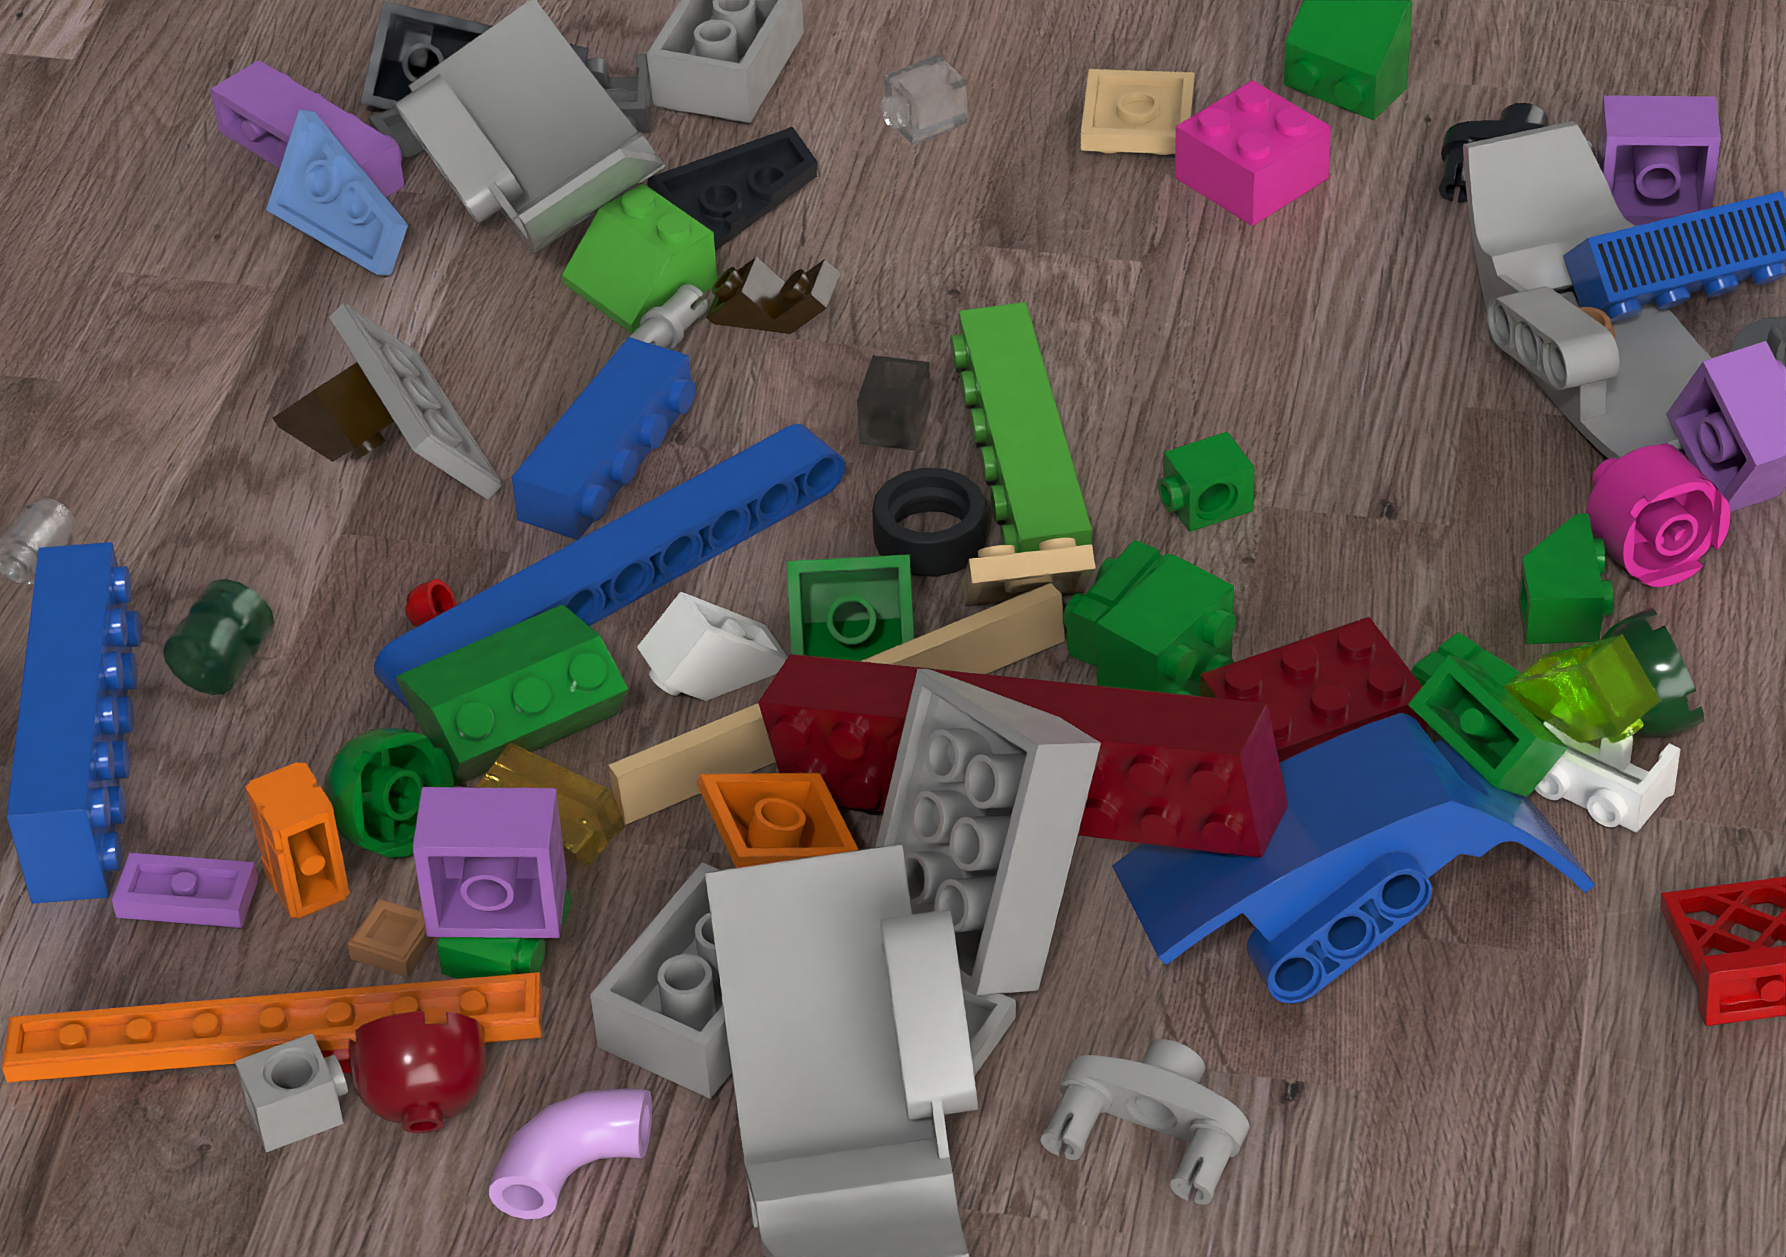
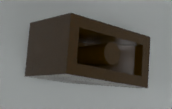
[273,362,394,462]

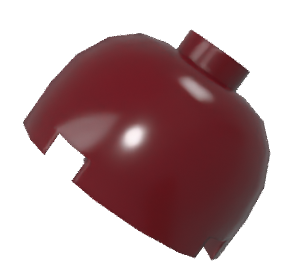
[348,1011,486,1133]

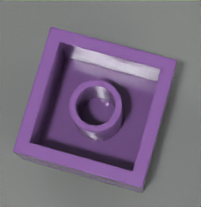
[1597,95,1721,225]
[1666,341,1786,512]
[413,787,567,938]

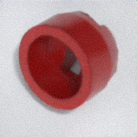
[405,579,457,627]

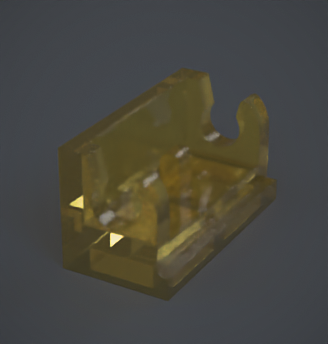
[475,742,626,865]

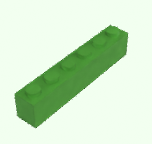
[950,302,1092,553]

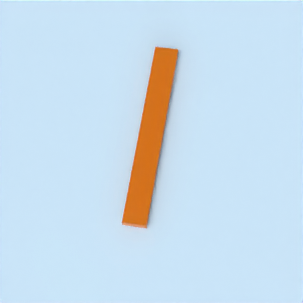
[2,972,543,1083]

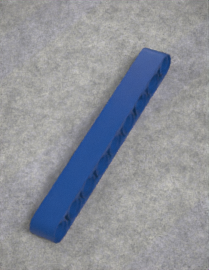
[374,424,845,713]

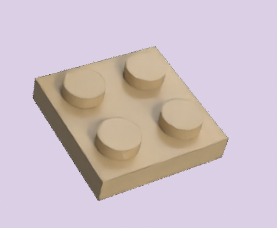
[1081,69,1195,155]
[962,538,1095,606]

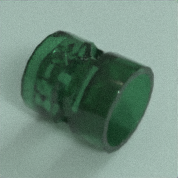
[163,579,275,695]

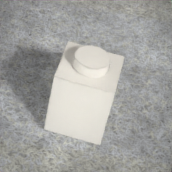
[637,592,788,701]

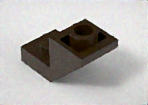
[706,257,841,334]

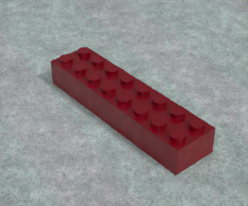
[758,654,1288,858]

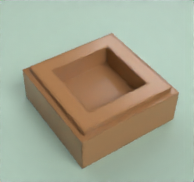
[348,899,435,977]

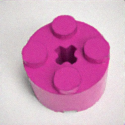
[1586,443,1730,587]

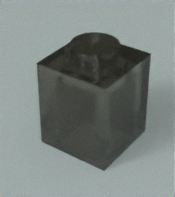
[857,355,931,451]

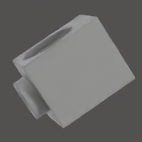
[234,1033,348,1152]

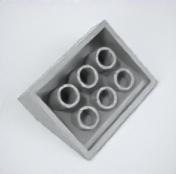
[875,669,1101,995]

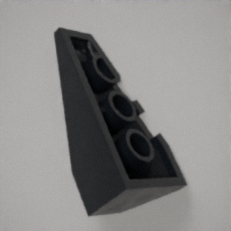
[360,1,589,110]

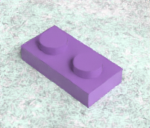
[112,853,258,928]

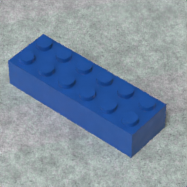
[7,542,142,904]

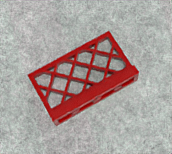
[1660,876,1786,1026]

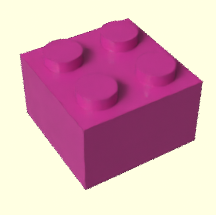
[1175,80,1331,226]

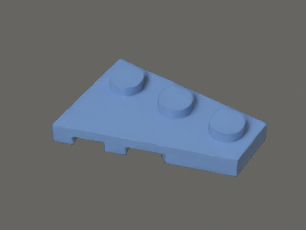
[266,110,408,276]

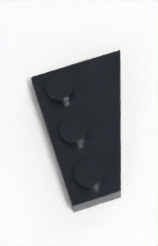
[648,127,817,250]

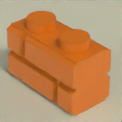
[245,762,350,919]

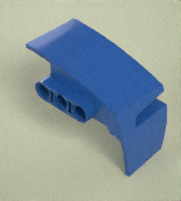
[1112,713,1595,1004]

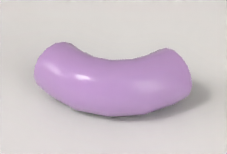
[489,1088,652,1219]

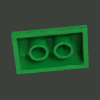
[396,604,628,786]

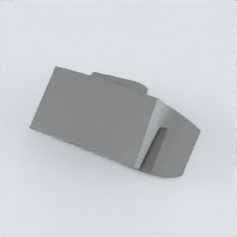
[395,0,666,255]

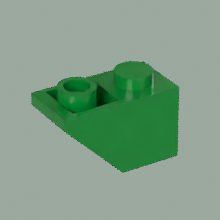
[1518,513,1613,644]

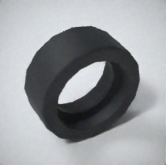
[872,468,987,577]

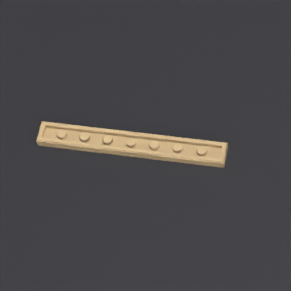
[608,583,1065,825]

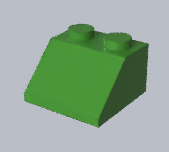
[562,183,718,334]

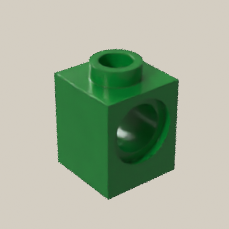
[1158,431,1255,532]

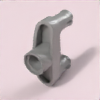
[1040,1039,1250,1205]

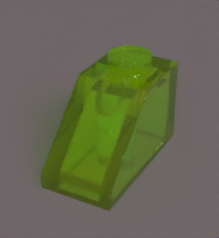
[1503,634,1661,743]

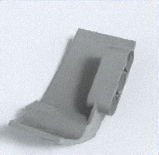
[1463,121,1712,459]
[705,844,978,1257]

